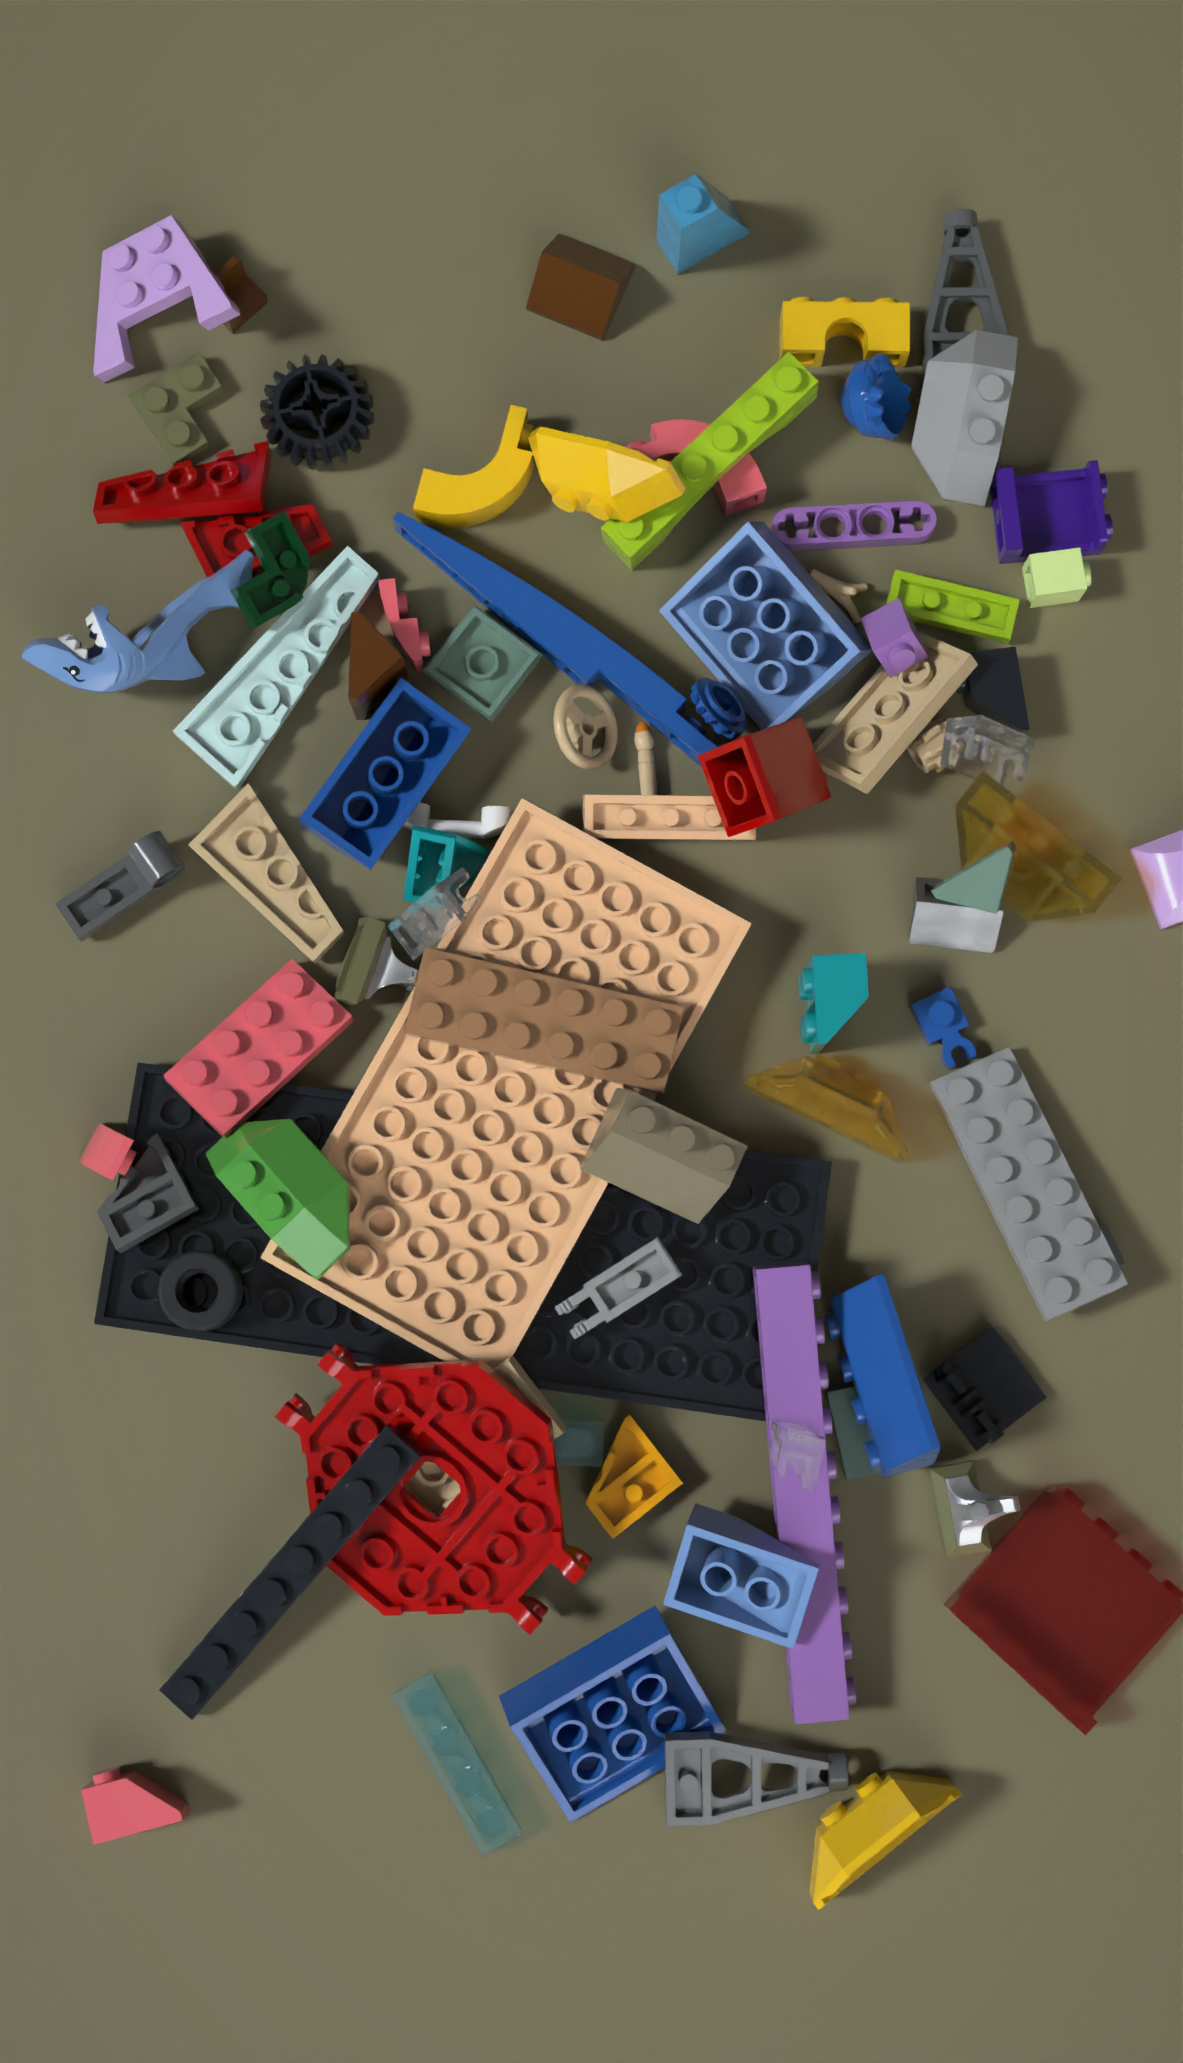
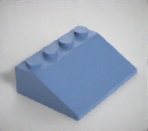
[659,521,872,730]

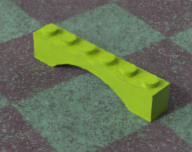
[601,352,819,570]

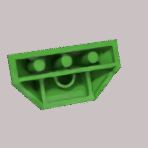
[206,1119,350,1280]

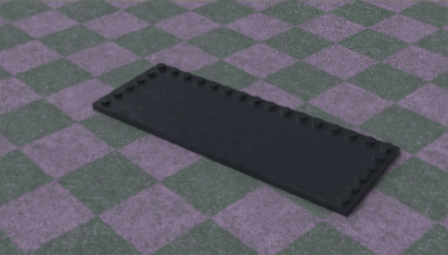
[94,1062,832,1422]

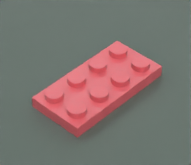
[163,959,353,1139]

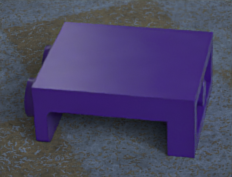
[990,460,1113,564]

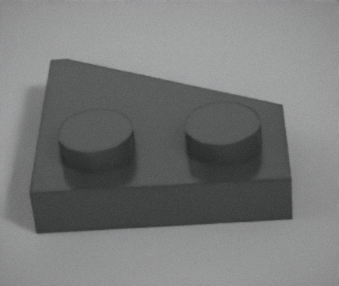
[97,1133,199,1253]

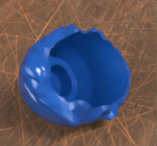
[838,353,912,440]

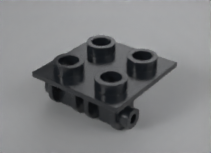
[922,1326,1047,1451]

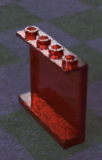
[943,1485,1183,1736]

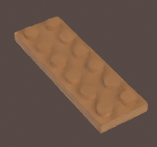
[404,947,684,1095]

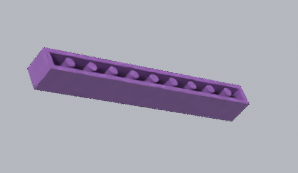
[753,1262,856,1724]

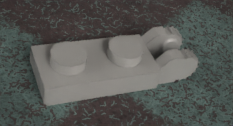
[555,1237,682,1339]

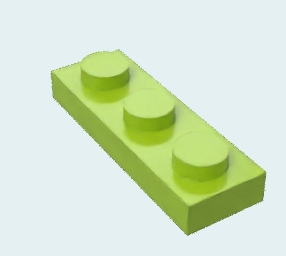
[886,569,1020,644]

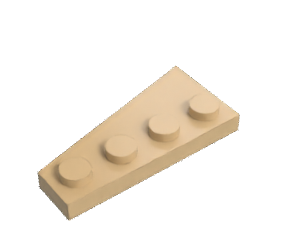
[188,783,345,964]

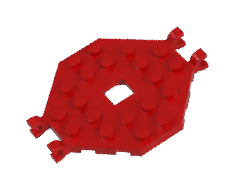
[275,1342,593,1635]

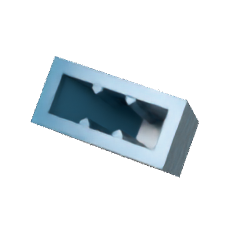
[656,174,749,274]

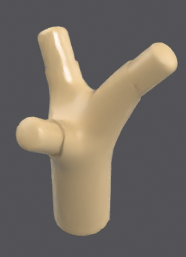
[810,569,868,624]

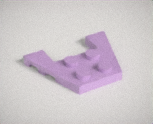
[93,215,240,383]

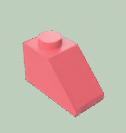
[81,1767,190,1845]

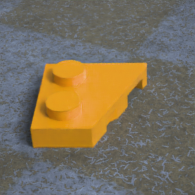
[585,1414,683,1539]

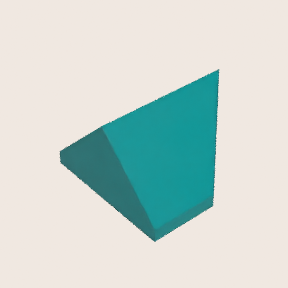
[403,825,491,910]

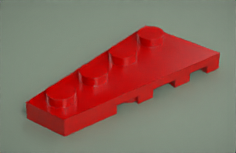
[93,441,272,524]

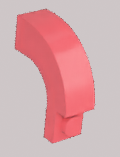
[626,419,767,516]

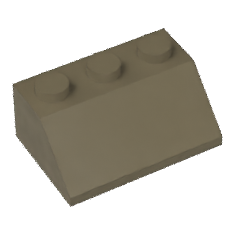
[580,1088,747,1224]

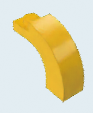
[413,405,534,529]

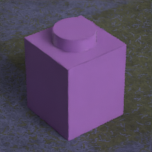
[861,598,929,678]

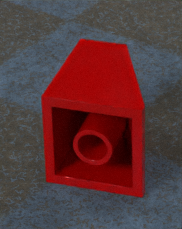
[697,716,832,837]

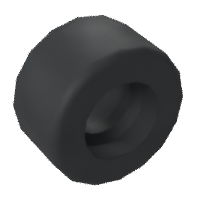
[158,1250,244,1331]

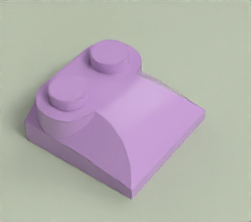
[1130,830,1183,930]

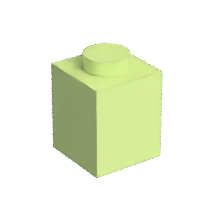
[1022,548,1091,608]

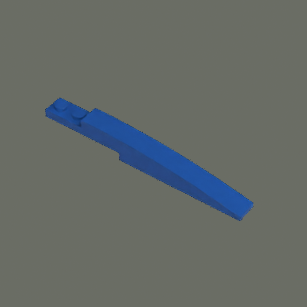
[393,512,724,768]

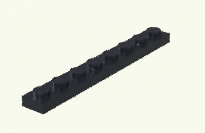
[159,1423,424,1720]

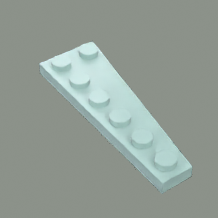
[173,546,380,790]

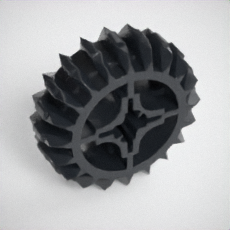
[260,354,375,470]

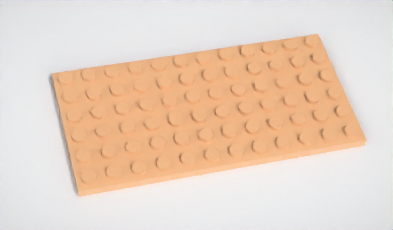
[260,799,752,1369]

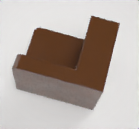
[214,255,268,334]

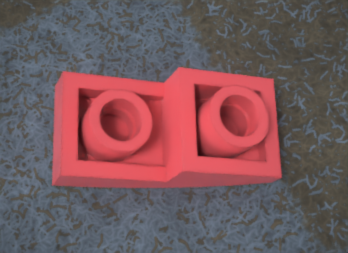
[378,578,431,672]
[79,1123,137,1181]

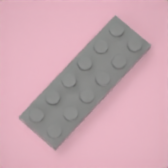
[929,1047,1128,1322]

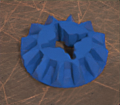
[690,678,747,739]

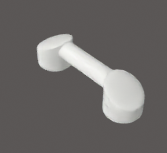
[403,803,515,839]

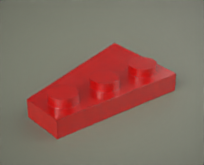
[179,504,333,578]

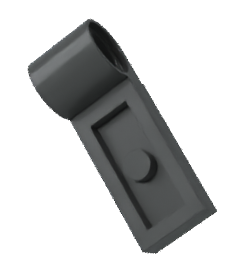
[55,831,185,941]

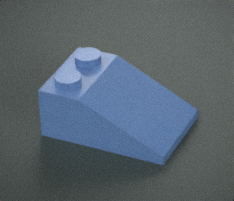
[663,1503,820,1649]

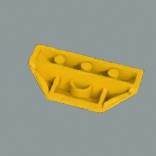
[528,427,686,522]
[809,1771,962,1910]

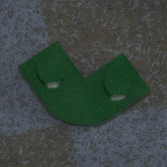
[230,511,311,629]

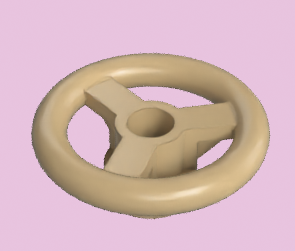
[553,684,618,770]

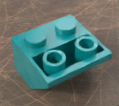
[798,953,869,1054]

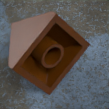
[526,234,636,341]
[348,612,409,720]

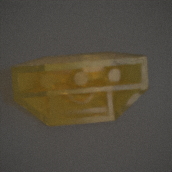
[955,771,1122,923]
[742,1054,909,1164]

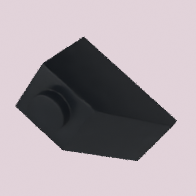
[956,646,1030,741]

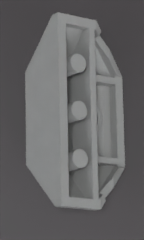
[911,330,1018,507]

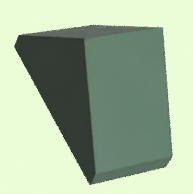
[931,841,1016,914]

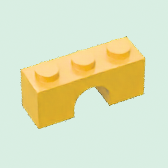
[780,297,910,368]

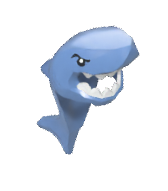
[22,550,254,694]

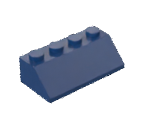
[299,678,472,870]
[824,1274,941,1479]

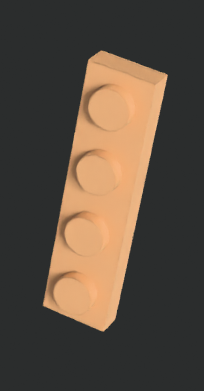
[583,795,756,840]

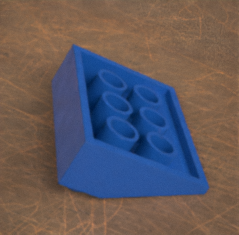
[499,1605,726,1823]

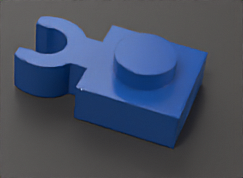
[909,987,976,1069]

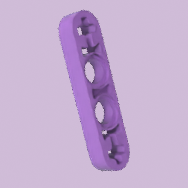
[771,501,937,551]

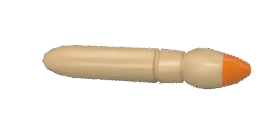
[634,721,658,795]

